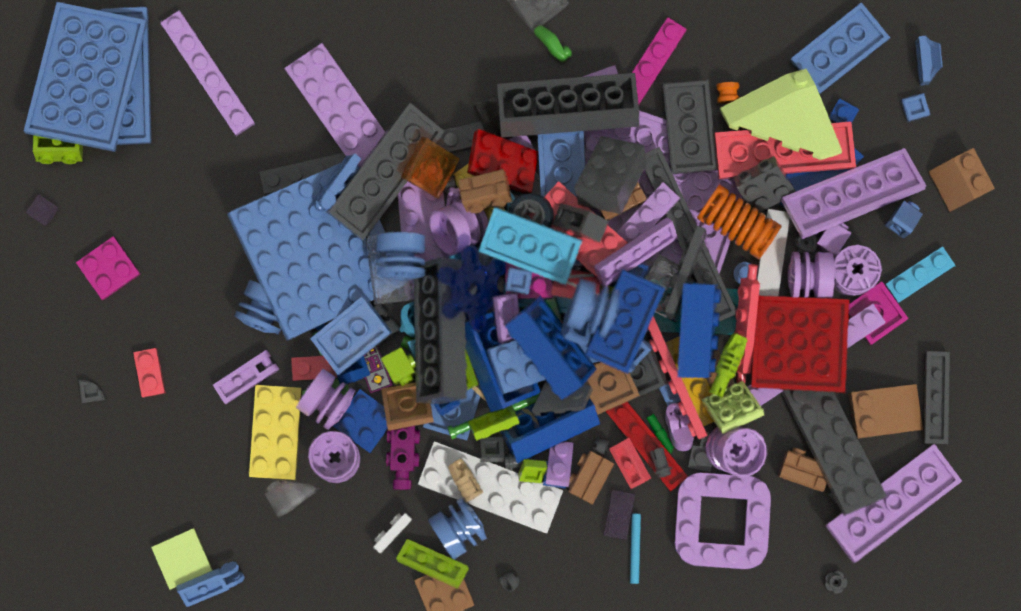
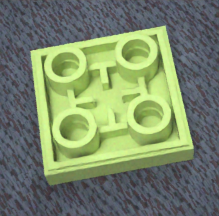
[702,381,764,434]

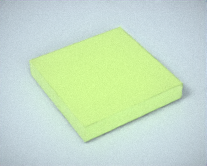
[151,528,213,589]

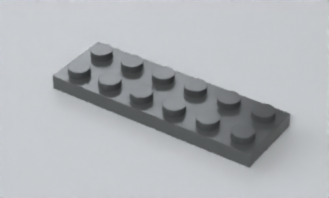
[326,103,445,240]
[782,390,887,516]

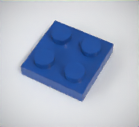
[333,389,388,453]

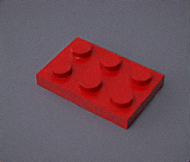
[467,129,539,194]

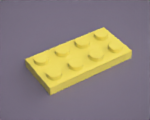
[249,385,302,480]

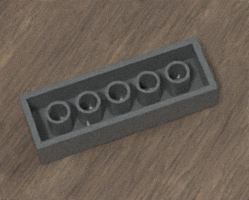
[497,73,639,137]
[414,257,467,404]

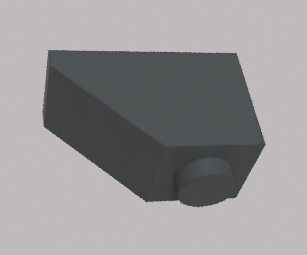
[552,203,609,243]

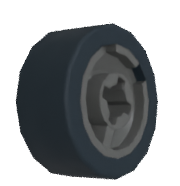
[508,194,554,228]

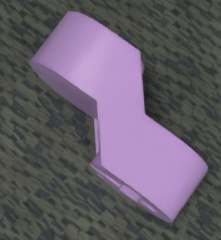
[665,403,694,451]

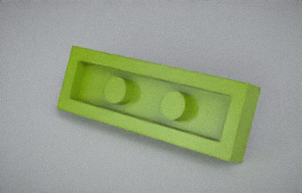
[396,539,469,589]

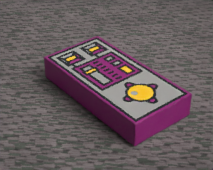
[364,345,392,393]

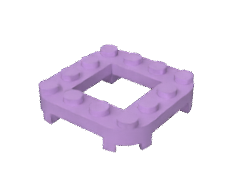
[674,473,771,569]

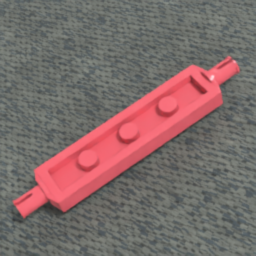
[734,264,760,383]

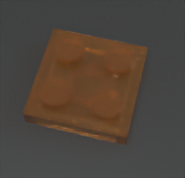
[401,137,460,199]

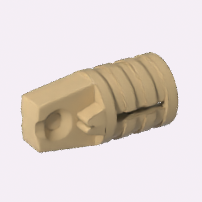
[448,459,484,503]

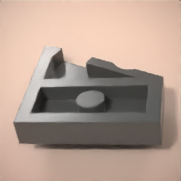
[532,380,593,416]

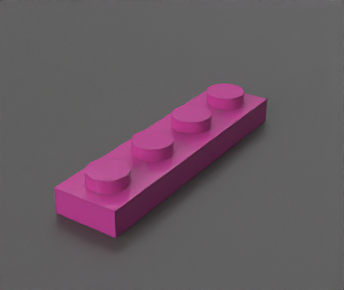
[632,17,687,104]

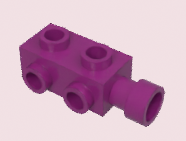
[386,426,420,490]

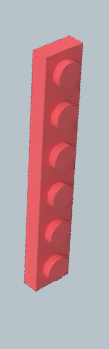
[647,316,708,440]

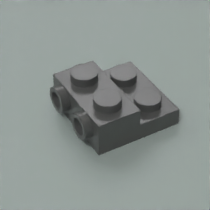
[734,156,796,214]

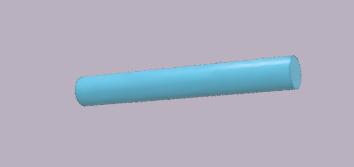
[630,514,641,584]

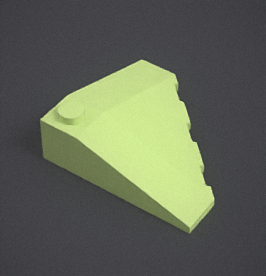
[720,69,842,160]

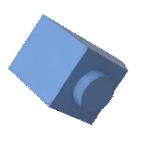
[885,201,923,238]

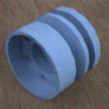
[376,232,425,281]
[566,278,619,337]
[234,280,281,335]
[428,498,487,560]

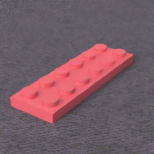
[714,122,856,179]

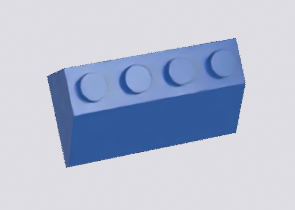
[678,282,721,378]
[505,296,597,400]
[465,311,541,412]
[500,398,600,463]

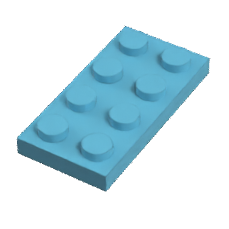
[479,207,583,285]

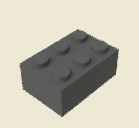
[574,136,647,214]

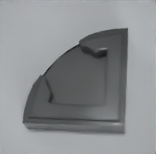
[79,380,106,403]

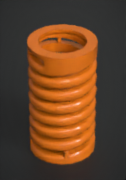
[697,184,782,260]

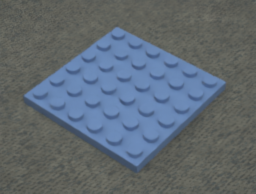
[227,163,408,340]

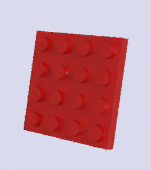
[751,296,849,393]

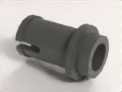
[649,447,672,478]
[504,452,533,471]

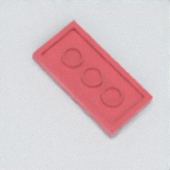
[528,181,628,278]

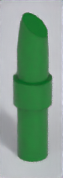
[646,414,674,455]

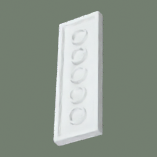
[418,441,563,534]

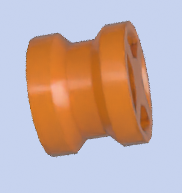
[716,82,740,104]

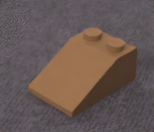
[848,384,923,439]

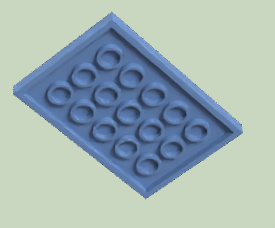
[24,2,147,152]

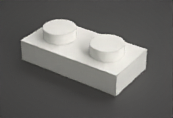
[374,513,412,553]

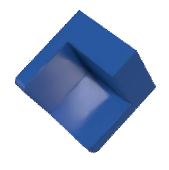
[336,356,370,385]

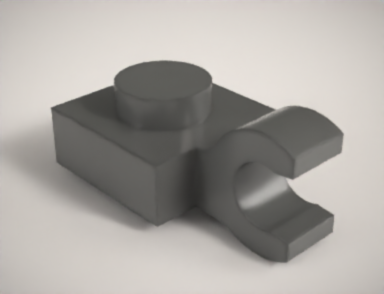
[687,431,712,472]

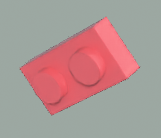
[133,348,166,398]
[291,356,338,381]
[609,438,651,489]

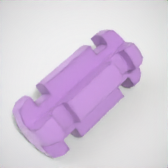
[446,187,461,206]

